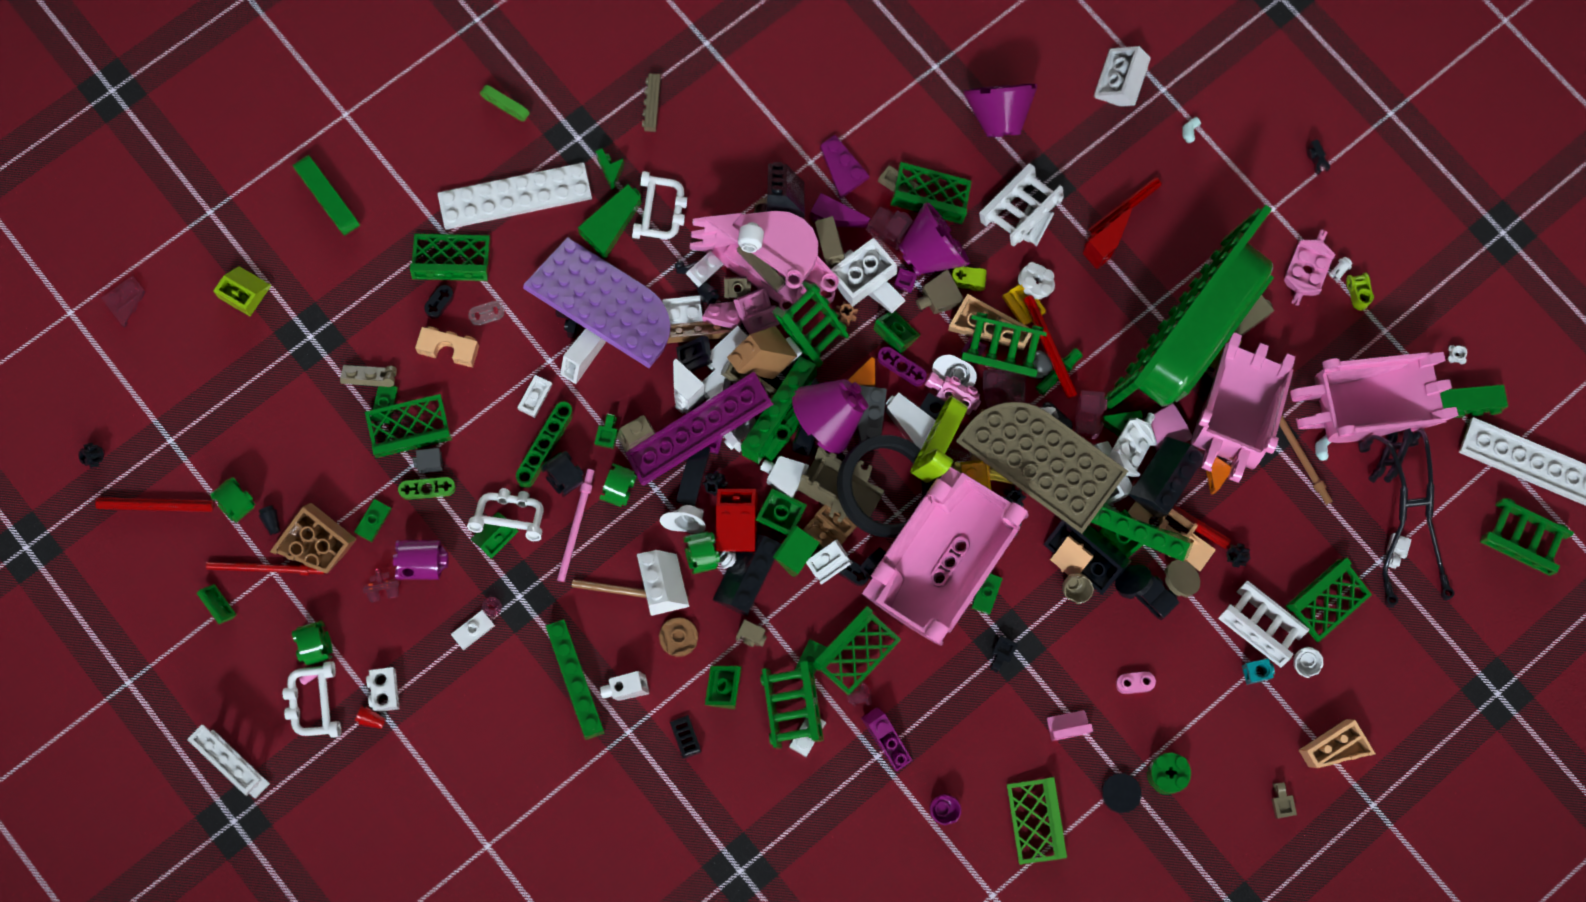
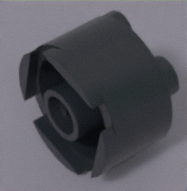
[541,451,584,497]

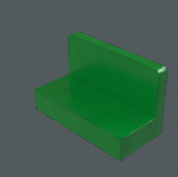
[471,512,519,559]

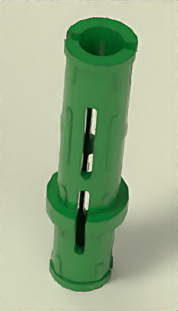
[1035,348,1083,396]

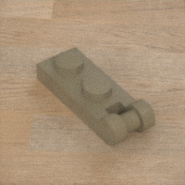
[340,365,397,387]

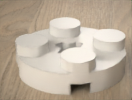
[1018,262,1055,300]

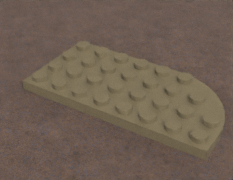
[956,402,1128,534]

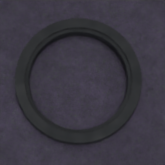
[837,435,936,537]

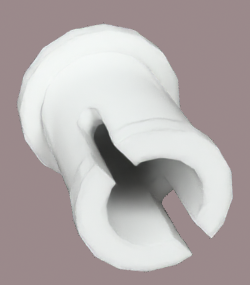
[1329,257,1353,281]

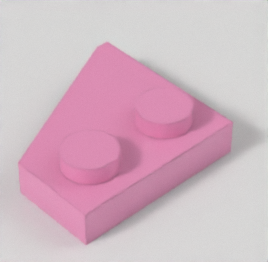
[702,302,742,329]

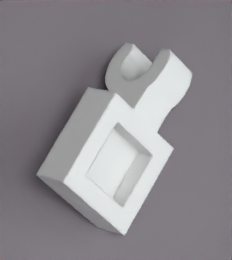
[1386,533,1412,569]

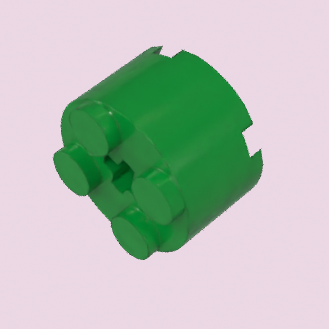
[599,463,637,507]
[209,477,256,524]
[684,531,720,574]
[292,621,333,665]
[1147,753,1191,795]

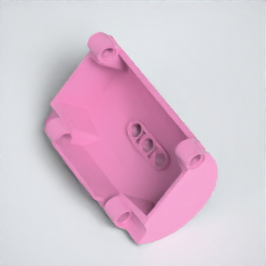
[862,467,1029,646]

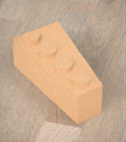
[948,294,1033,351]

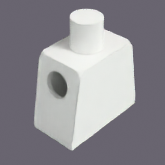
[760,456,809,498]
[600,671,650,701]

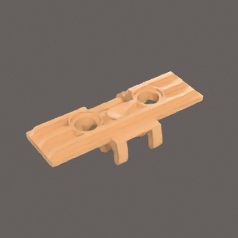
[1128,501,1216,571]

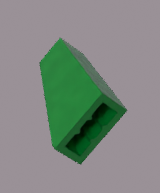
[578,185,641,260]

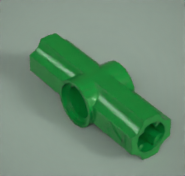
[763,407,800,462]

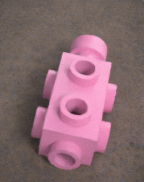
[925,372,981,415]

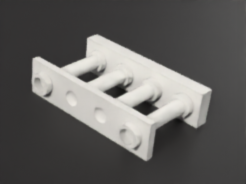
[979,163,1064,247]
[1218,581,1310,668]
[187,725,270,799]

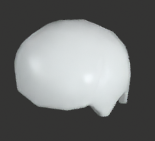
[1293,647,1323,678]

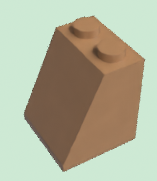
[727,326,797,379]

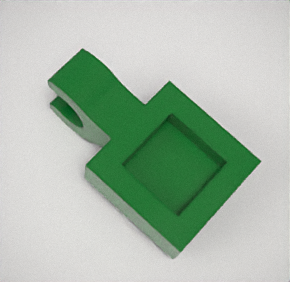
[594,414,618,449]

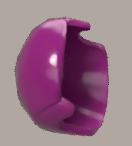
[929,794,962,825]

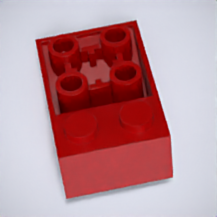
[1082,207,1132,270]
[716,489,759,552]

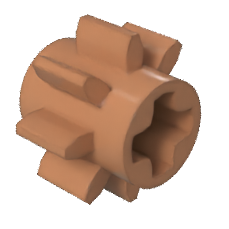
[836,301,858,326]

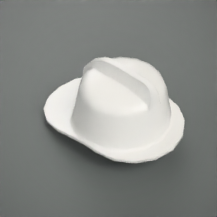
[932,355,977,387]
[660,505,706,533]

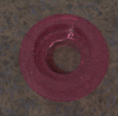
[482,597,502,616]

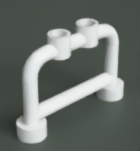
[632,171,688,239]
[467,488,544,541]
[283,661,341,738]

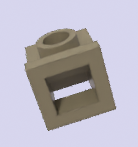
[724,277,751,298]
[736,620,767,647]

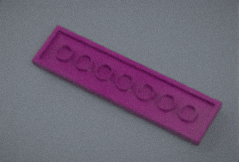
[625,372,774,486]

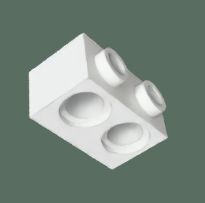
[366,667,400,712]

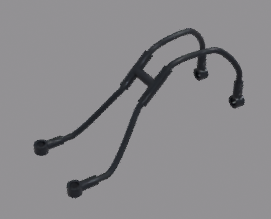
[1358,429,1455,607]

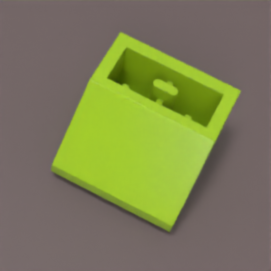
[213,266,271,316]

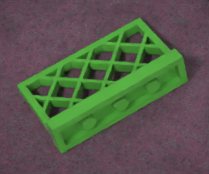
[1007,777,1067,865]

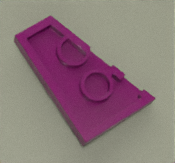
[820,135,869,199]

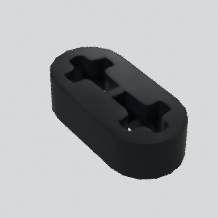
[424,285,454,319]
[838,559,869,586]

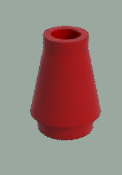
[355,706,386,730]

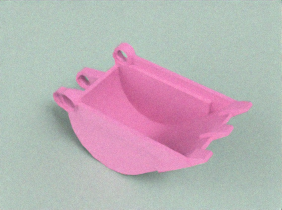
[689,211,839,310]
[1191,332,1295,483]
[1290,352,1459,443]

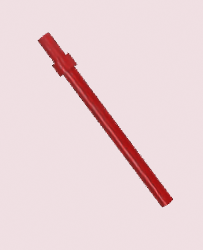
[206,562,325,576]

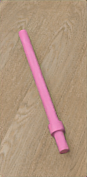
[557,469,595,582]

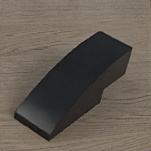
[676,447,711,506]

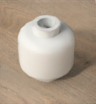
[738,222,764,253]

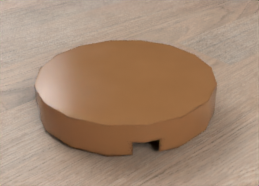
[659,617,698,657]

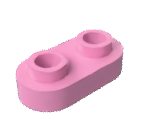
[1116,672,1156,694]

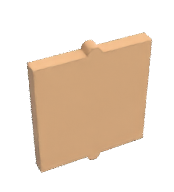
[1050,535,1094,575]

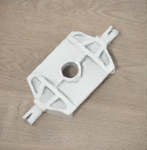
[1110,413,1157,477]

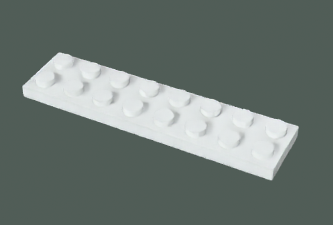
[437,162,592,230]
[1458,417,1586,506]

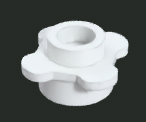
[1448,345,1467,364]

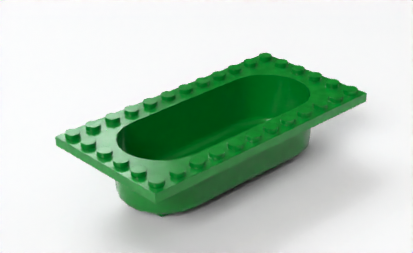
[1102,205,1274,411]

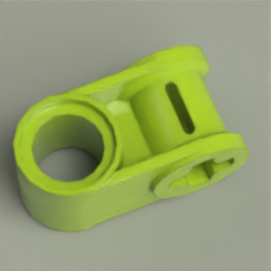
[951,267,987,291]
[1346,273,1374,311]

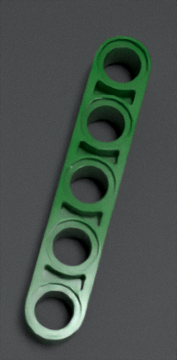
[293,155,360,236]
[516,402,573,488]

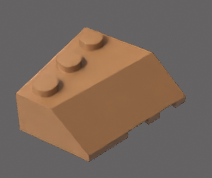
[270,503,357,573]

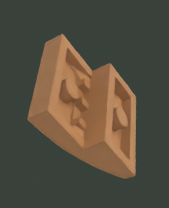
[803,505,857,550]

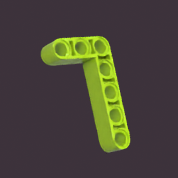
[910,396,968,483]

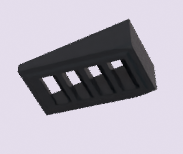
[670,716,702,760]

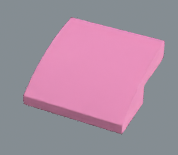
[734,288,780,334]
[1143,403,1192,451]

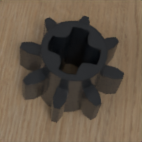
[78,443,104,468]
[703,471,728,496]
[1003,486,1026,507]
[1226,543,1251,568]

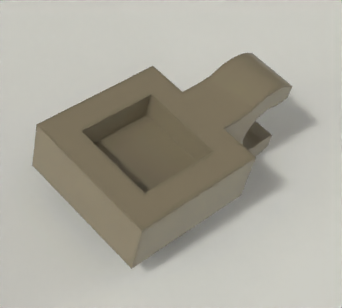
[1272,782,1297,819]

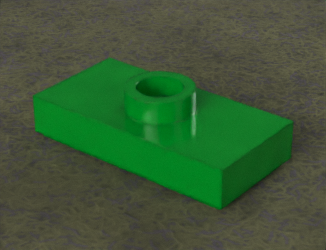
[371,386,399,425]
[354,499,392,542]
[971,574,1003,615]
[197,584,237,624]
[795,639,827,674]

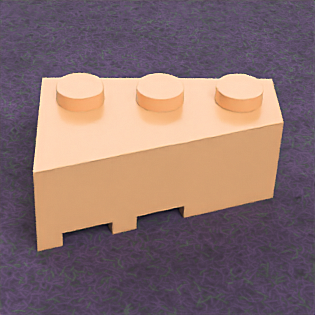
[1299,719,1375,768]

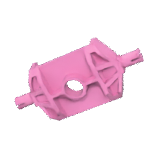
[1284,230,1335,305]

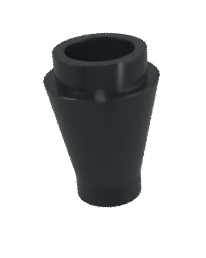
[693,281,719,305]
[258,505,281,535]

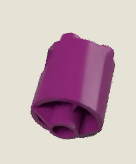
[393,540,449,580]

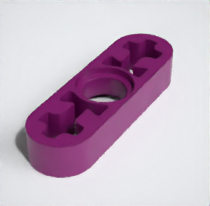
[878,347,927,386]

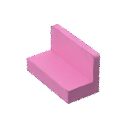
[1047,710,1093,741]

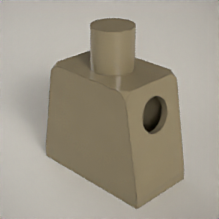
[916,270,964,314]
[617,415,656,453]

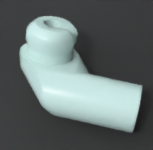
[1182,117,1201,143]
[1315,435,1332,461]

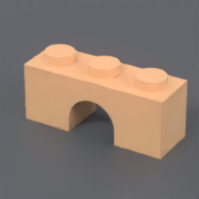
[415,326,479,368]

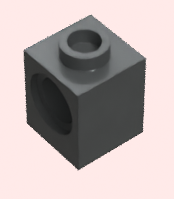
[413,448,443,474]

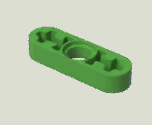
[480,85,530,121]
[398,477,456,500]

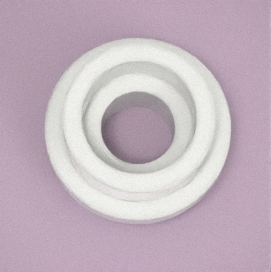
[719,551,736,569]

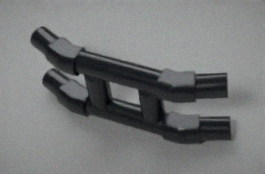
[1368,428,1414,483]

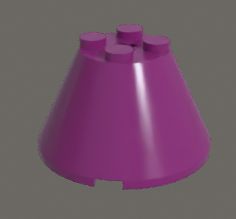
[963,83,1038,137]
[898,202,970,276]
[792,379,869,454]

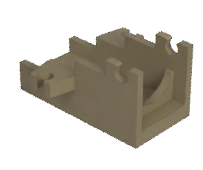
[797,446,884,523]

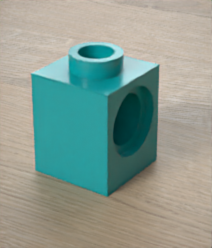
[1242,659,1275,685]

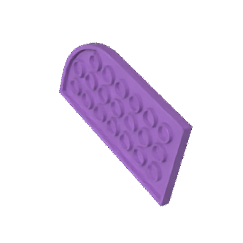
[523,237,670,368]

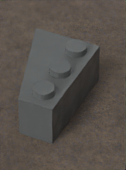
[856,385,887,450]

